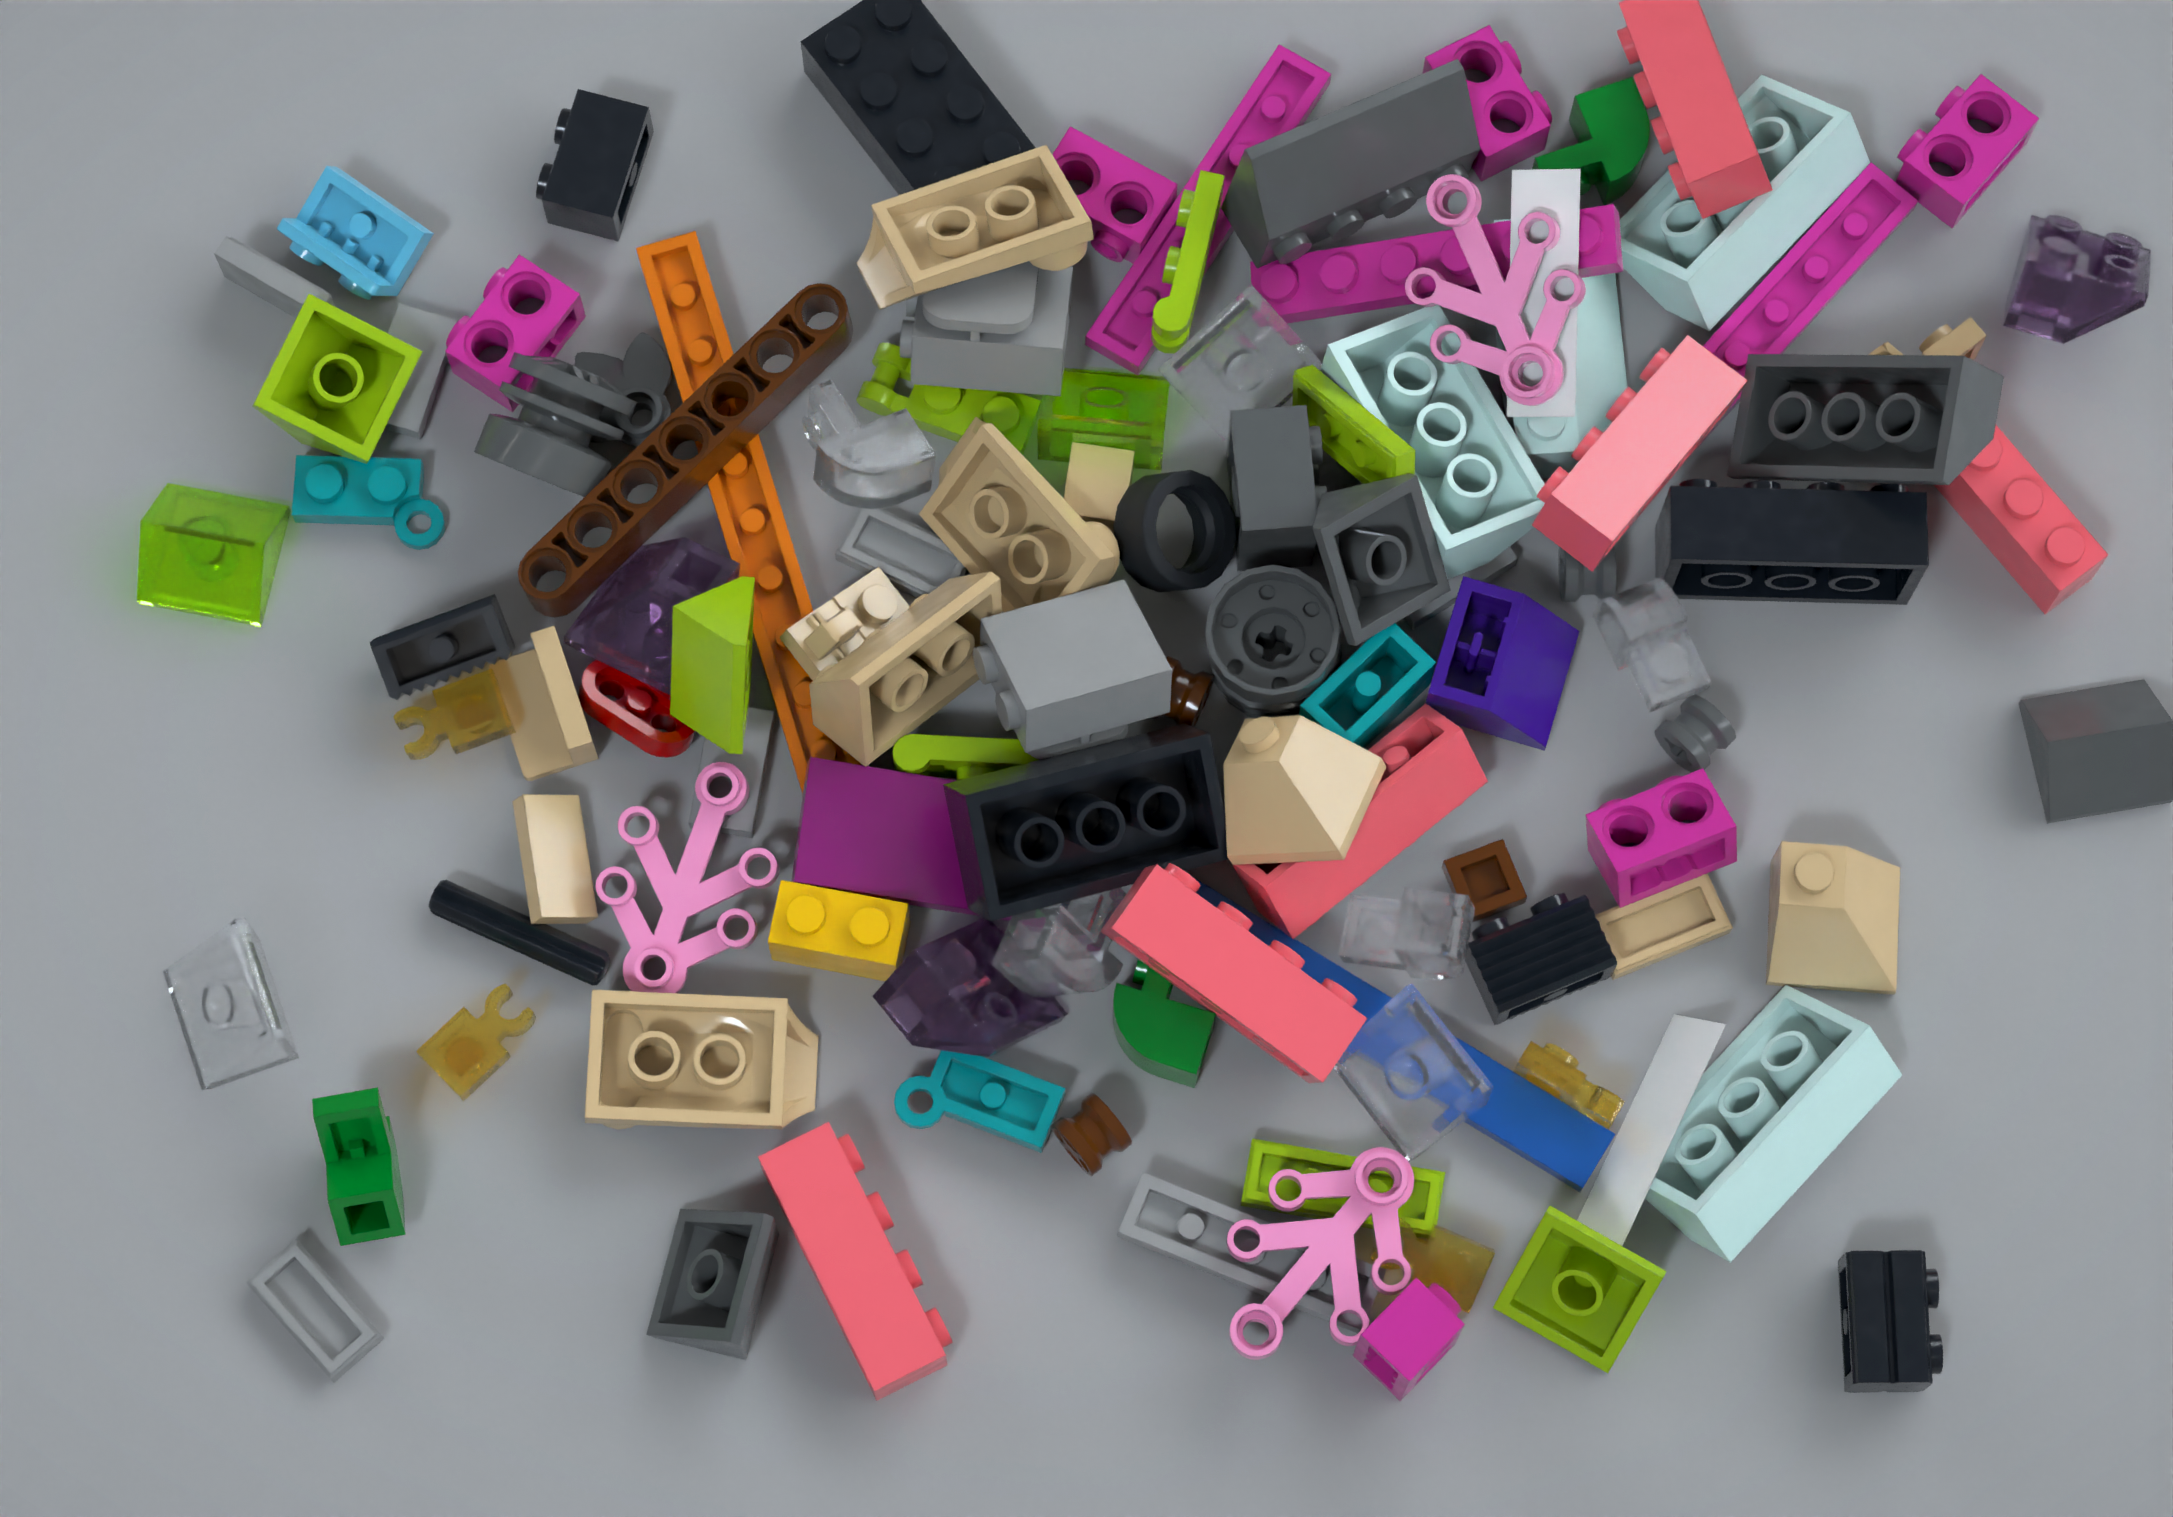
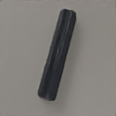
[428,880,610,986]

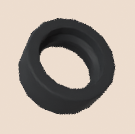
[1113,470,1236,592]

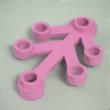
[1405,174,1586,406]
[595,762,780,993]
[1226,1147,1414,1360]

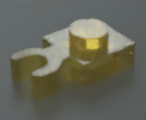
[393,668,516,760]
[416,984,536,1102]
[1514,1041,1625,1130]
[1370,1217,1495,1313]

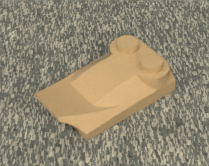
[856,145,1094,310]
[919,417,1120,612]
[585,990,818,1130]

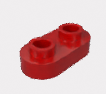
[578,657,695,758]

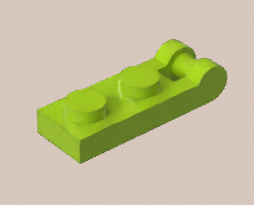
[1151,170,1225,354]
[856,342,1041,455]
[892,734,1039,781]

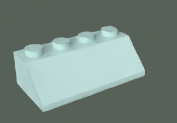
[1620,74,1870,331]
[1493,219,1627,478]
[1320,305,1545,579]
[1645,985,1902,1263]

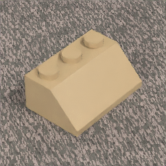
[809,571,1002,767]

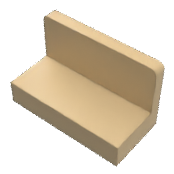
[489,626,599,781]

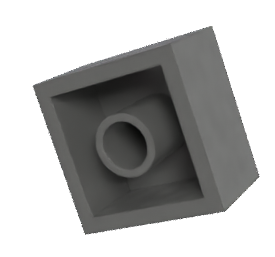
[1226,405,1327,572]

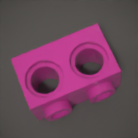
[1422,25,1552,182]
[1896,74,2039,229]
[1052,126,1178,264]
[445,254,586,412]
[1585,768,1737,908]
[1353,1278,1465,1401]

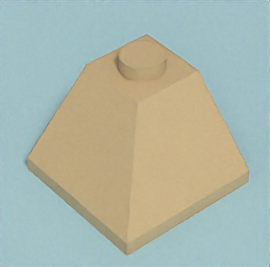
[1223,715,1386,865]
[1766,841,1900,995]

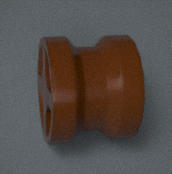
[1151,656,1215,727]
[1051,1093,1132,1177]

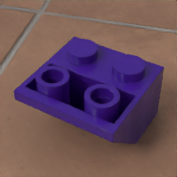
[1426,576,1580,751]

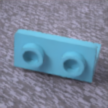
[277,166,434,300]

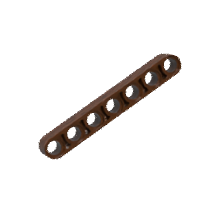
[518,283,853,618]

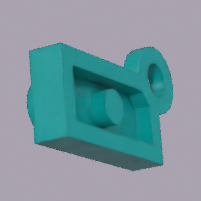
[292,455,445,550]
[894,1042,1066,1153]

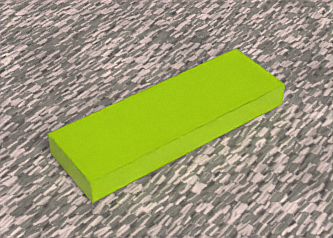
[1292,365,1416,484]
[1240,1138,1445,1240]

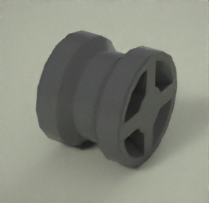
[1558,547,1617,602]
[1654,694,1736,773]

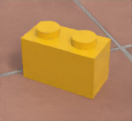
[768,880,911,984]

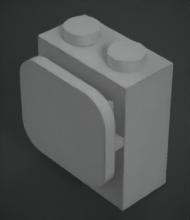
[900,261,1073,396]
[973,579,1172,760]

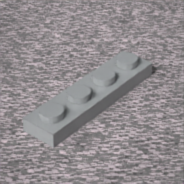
[1117,1172,1387,1334]

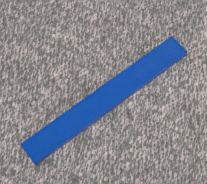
[1193,877,1615,1192]

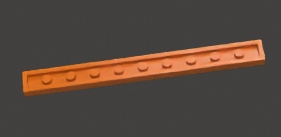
[636,231,861,795]

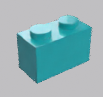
[1299,623,1436,748]

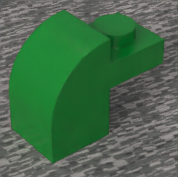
[1532,77,1650,205]
[1113,959,1216,1088]
[312,1087,406,1246]

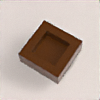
[1442,839,1527,925]

